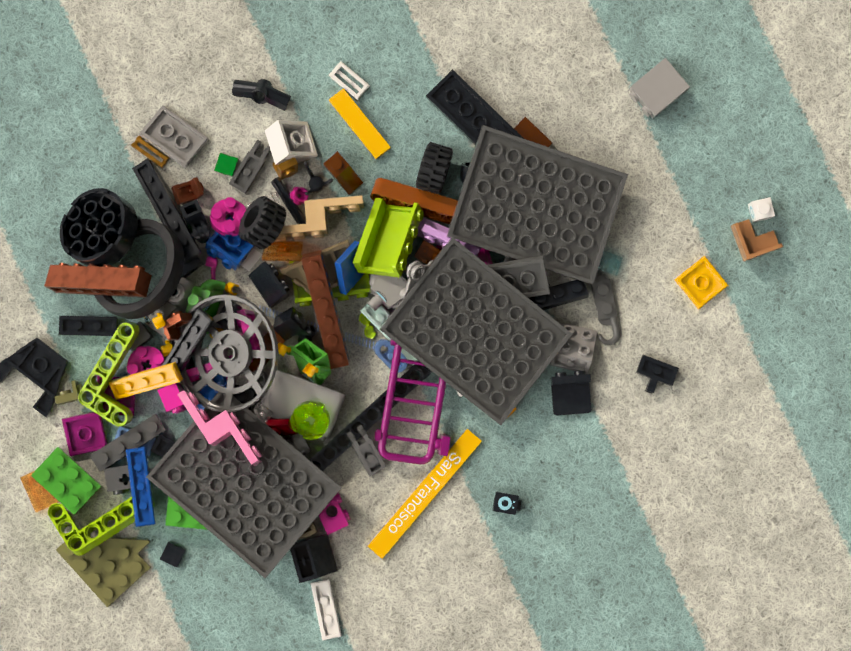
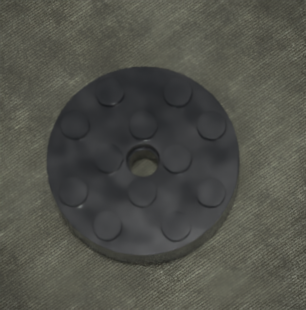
[60,188,138,267]

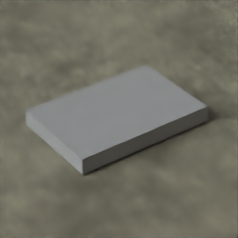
[139,105,209,169]

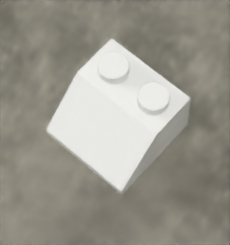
[265,120,318,165]

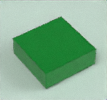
[214,153,239,177]

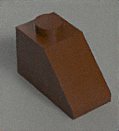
[323,151,363,195]

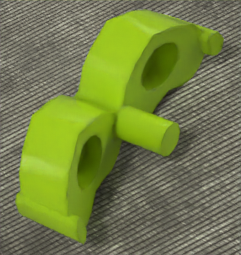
[359,312,376,339]

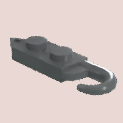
[591,269,620,345]

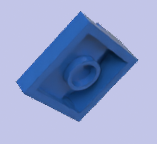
[205,216,255,271]

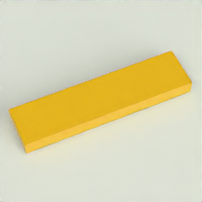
[329,88,391,159]
[109,362,183,400]

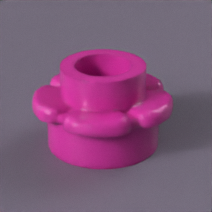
[290,187,309,205]

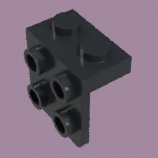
[550,371,592,416]

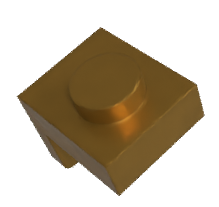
[272,157,298,180]

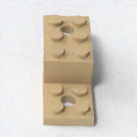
[275,195,364,242]

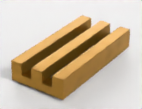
[131,135,170,168]

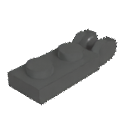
[229,140,271,194]
[347,425,386,476]

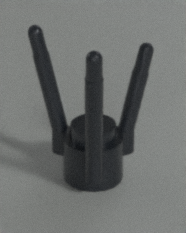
[304,162,333,196]

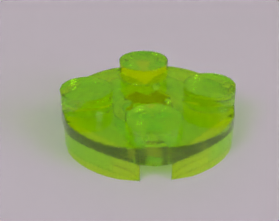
[290,401,330,440]

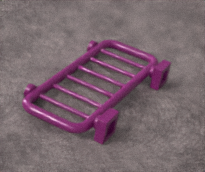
[375,339,451,465]

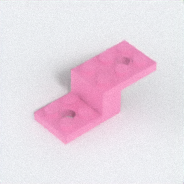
[177,390,262,466]

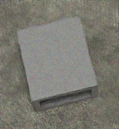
[629,58,690,119]

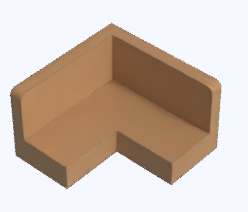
[730,219,783,261]

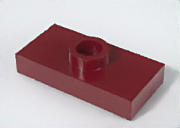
[262,419,298,435]

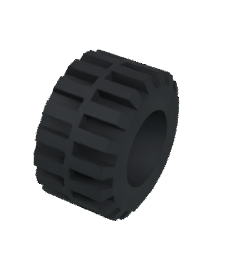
[416,142,453,195]
[239,196,286,249]

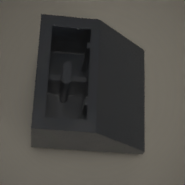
[248,261,290,308]
[290,534,338,583]

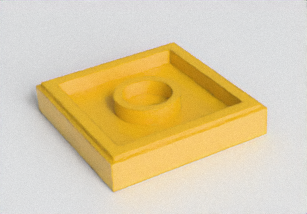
[674,256,729,309]

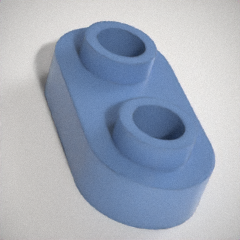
[374,339,407,373]

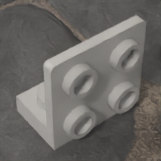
[550,322,597,374]

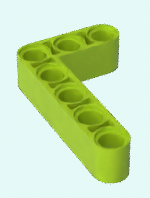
[78,322,139,426]
[48,497,155,556]

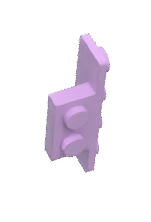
[417,217,481,256]

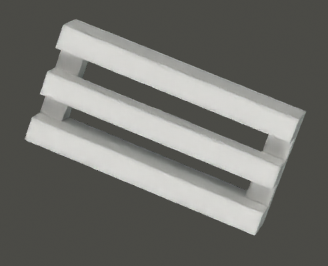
[329,61,370,101]

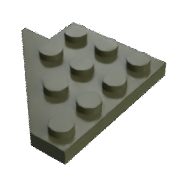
[56,537,151,607]

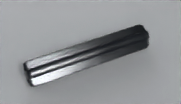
[271,177,306,224]

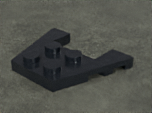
[0,337,68,418]

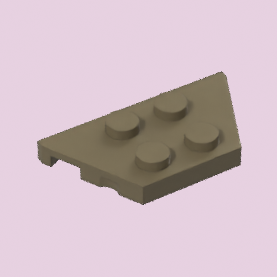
[280,239,349,295]

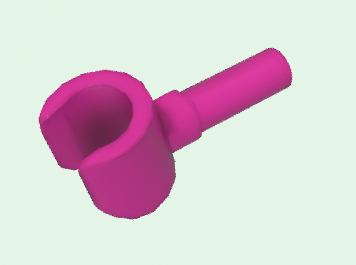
[205,256,218,280]

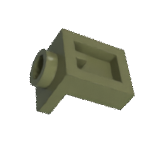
[55,380,83,405]

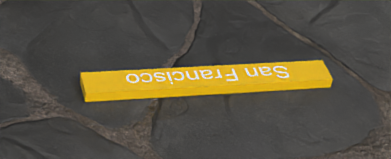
[368,429,482,559]

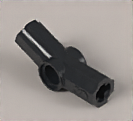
[232,79,291,111]

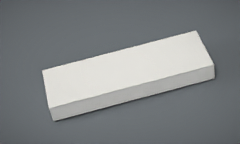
[311,579,342,641]

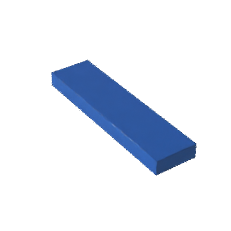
[126,447,156,527]

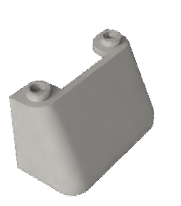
[258,370,346,441]

